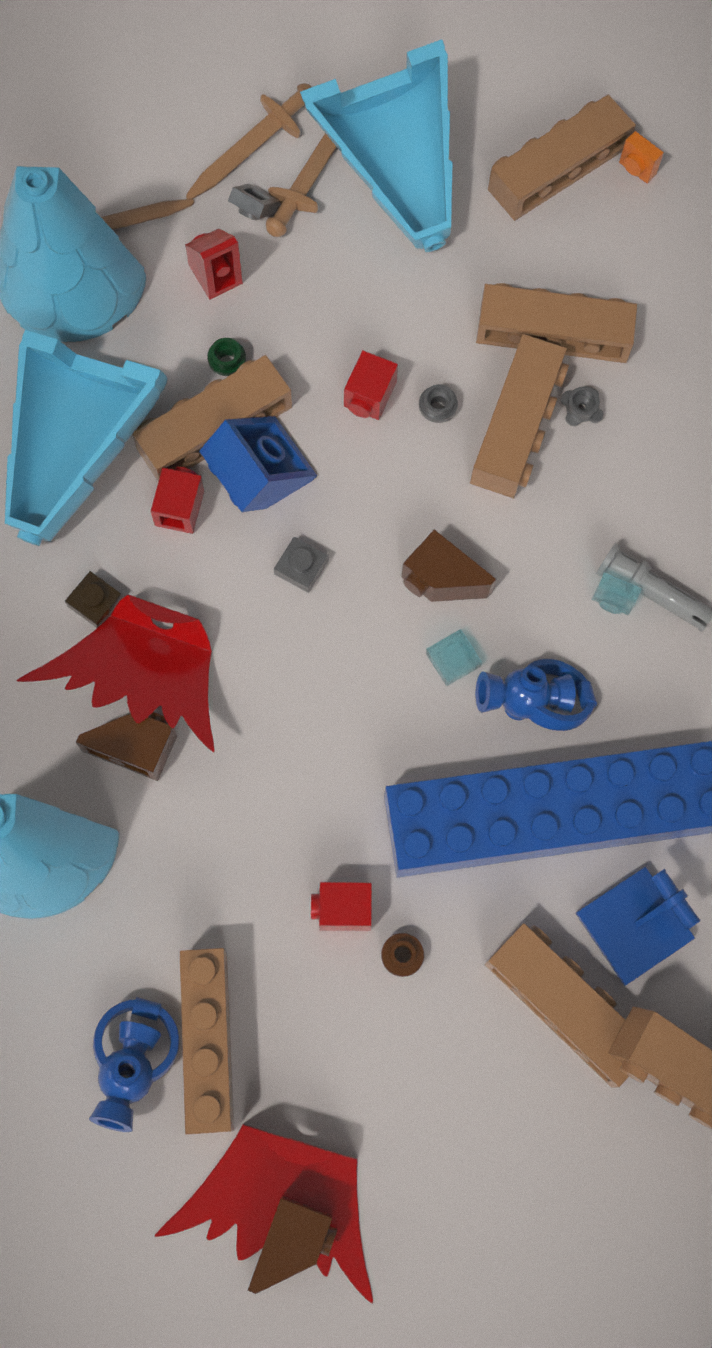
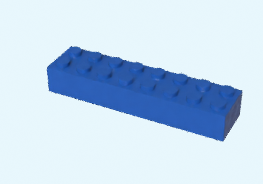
[384,741,712,878]

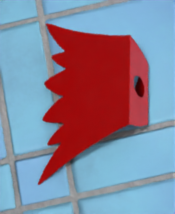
[17,594,215,752]
[155,1124,373,1304]

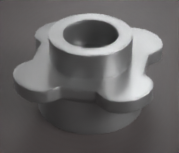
[561,387,603,426]

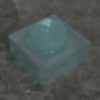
[591,573,642,615]
[426,629,482,686]

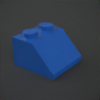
[199,416,317,512]

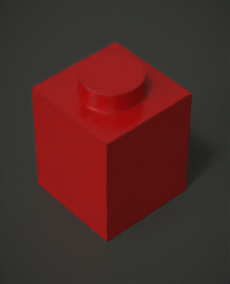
[344,350,398,420]
[150,467,205,534]
[311,882,372,931]

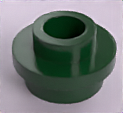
[207,338,246,376]

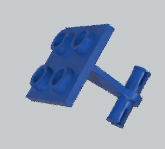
[575,867,701,986]

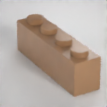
[488,94,636,221]
[476,283,637,363]
[470,334,569,499]
[132,355,292,482]
[484,923,629,1088]
[180,948,234,1135]
[608,1006,712,1129]

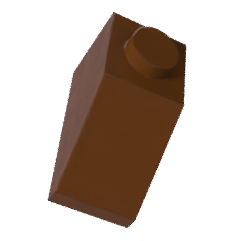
[401,529,496,602]
[76,712,177,781]
[247,1196,338,1294]

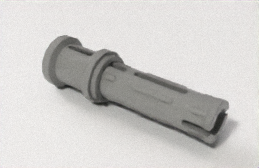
[596,543,712,632]

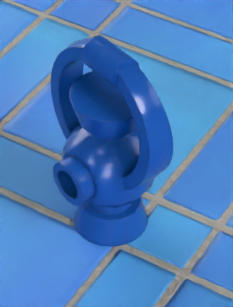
[475,659,597,731]
[89,997,179,1132]

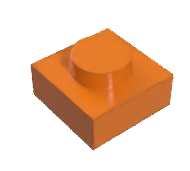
[619,131,664,184]

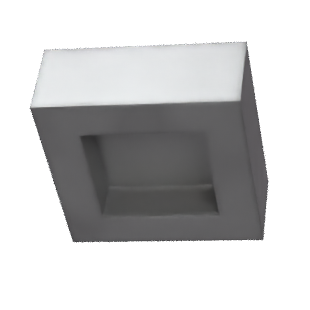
[228,183,280,220]
[274,537,328,593]

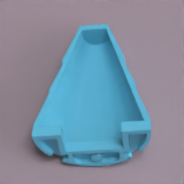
[300,39,453,252]
[0,166,146,342]
[5,330,168,546]
[0,794,119,919]

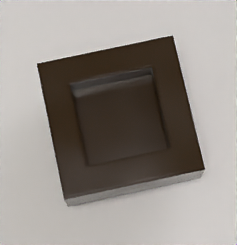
[65,571,123,628]

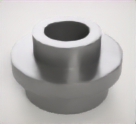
[419,384,458,423]

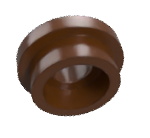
[381,933,424,977]

